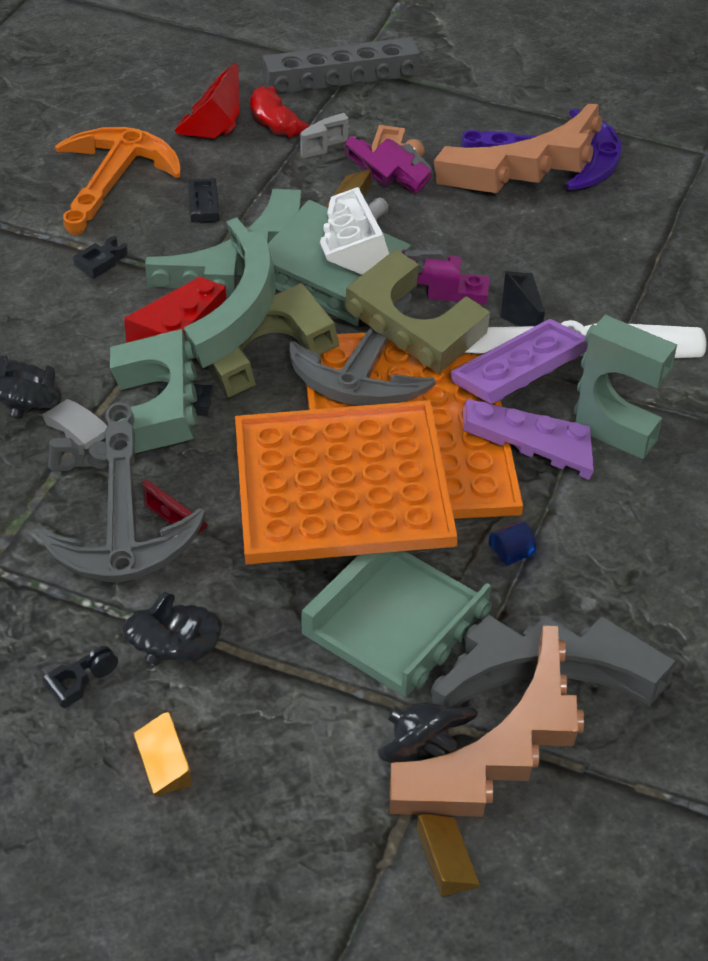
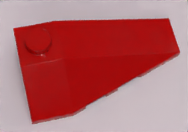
[174,62,240,138]

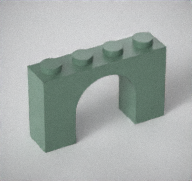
[573,315,678,459]
[108,329,198,453]

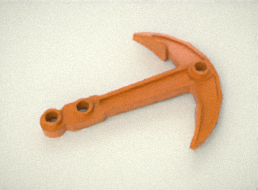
[55,127,181,235]

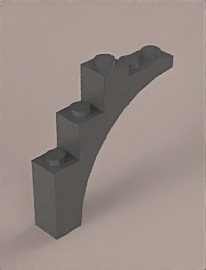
[431,615,675,708]

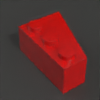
[124,277,227,343]

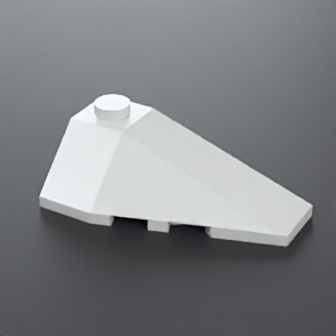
[320,187,389,275]

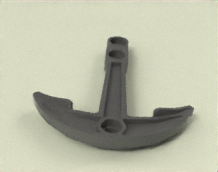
[289,292,436,405]
[38,402,206,582]

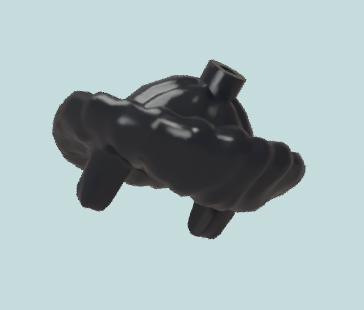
[0,356,61,419]
[122,592,222,666]
[378,702,478,763]

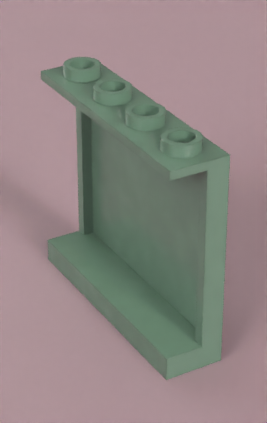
[268,200,411,326]
[302,551,492,698]

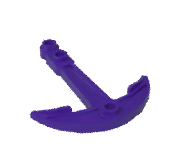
[461,109,622,190]

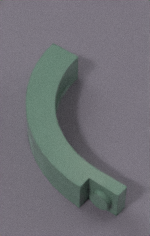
[184,217,276,368]

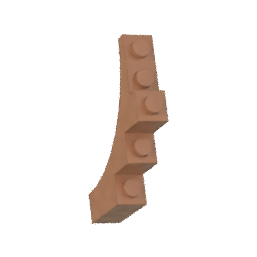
[434,103,602,193]
[389,626,584,817]

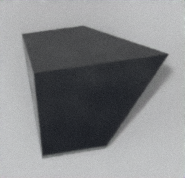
[500,271,545,327]

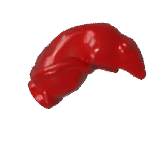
[250,86,309,138]

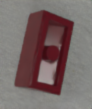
[142,479,208,534]

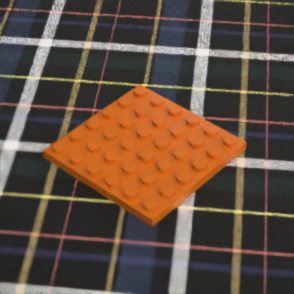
[235,400,457,565]

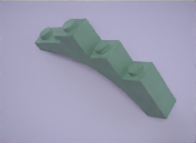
[145,189,301,298]

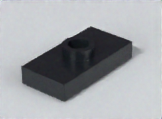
[188,178,220,222]

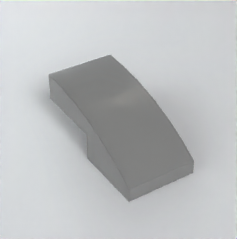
[300,113,348,159]
[42,399,108,450]

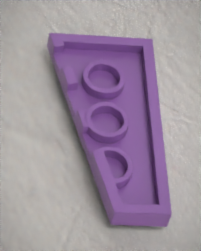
[463,399,594,480]

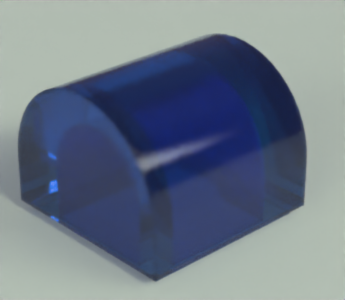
[488,521,537,566]

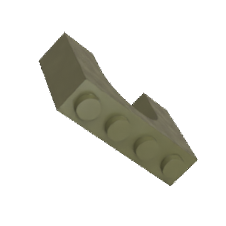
[345,249,490,374]
[207,283,339,398]

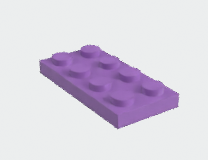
[451,319,588,404]

